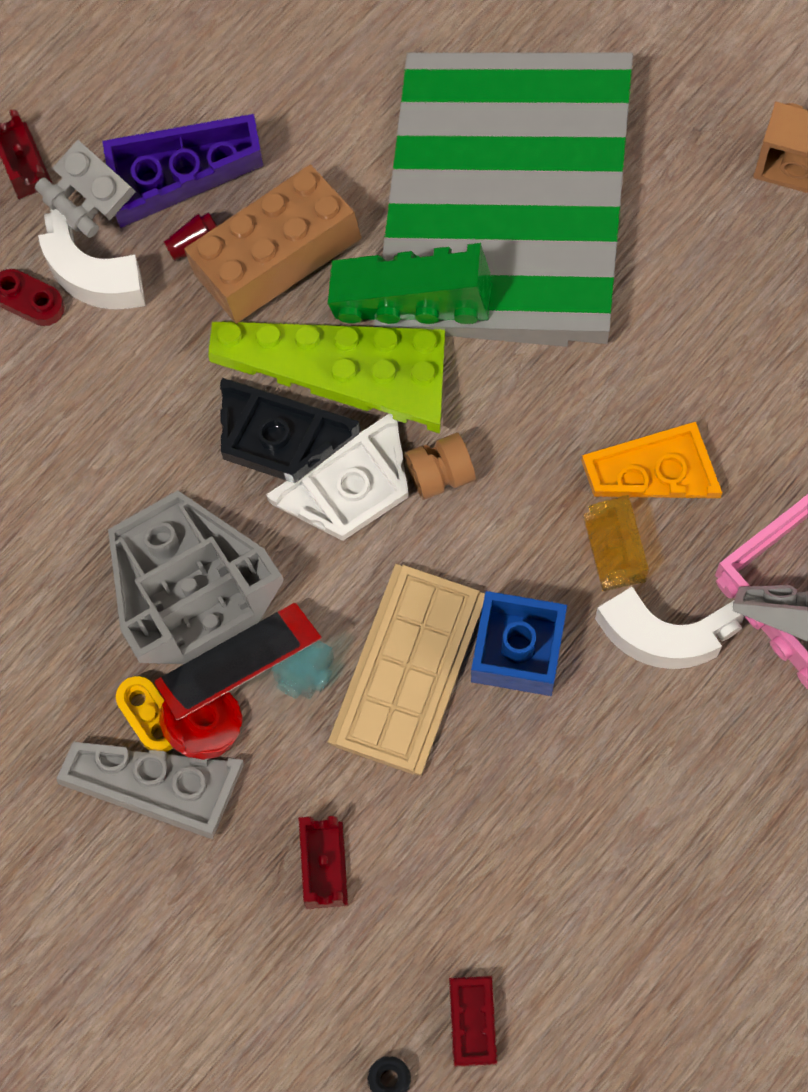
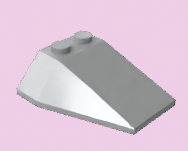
[108,490,284,664]

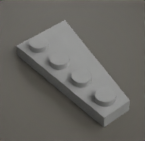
[56,742,244,839]

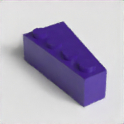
[102,114,264,228]

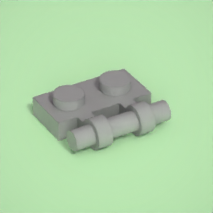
[35,140,136,238]

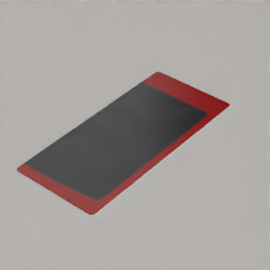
[154,603,322,720]

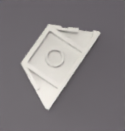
[266,413,409,541]

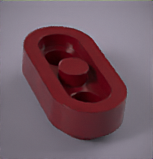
[0,269,65,326]

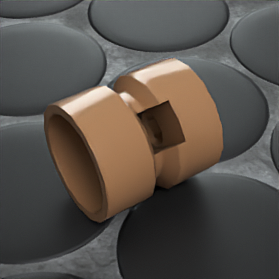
[405,432,476,500]

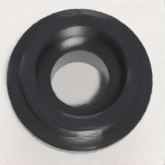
[368,1056,411,1092]

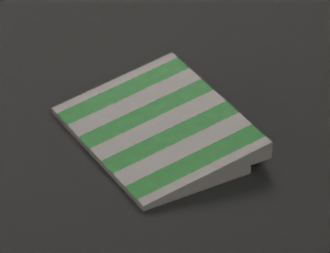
[374,53,633,347]

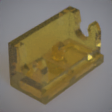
[583,495,649,592]

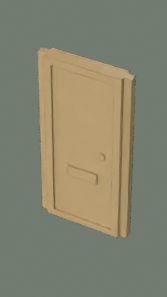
[328,564,485,776]

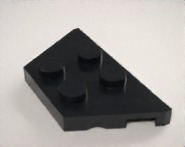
[220,378,361,483]

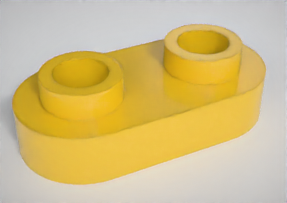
[116,676,173,752]

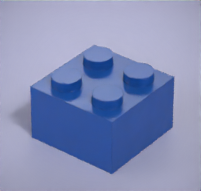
[471,591,567,696]

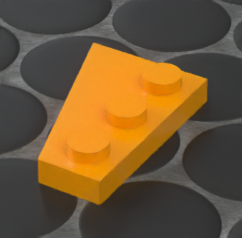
[581,421,722,498]

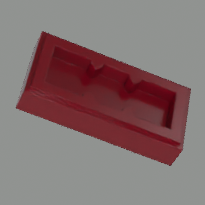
[449,976,497,1067]

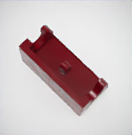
[0,109,53,200]
[299,816,348,909]

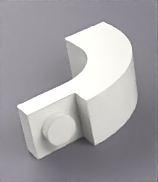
[38,209,145,309]
[595,587,744,669]

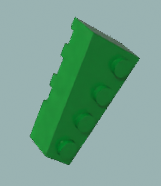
[328,243,492,324]

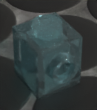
[272,641,335,700]

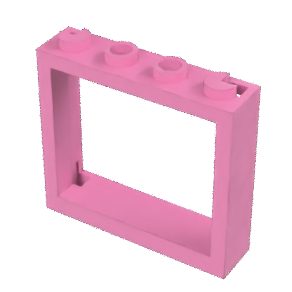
[715,494,808,689]

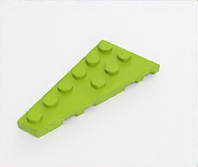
[208,321,445,434]

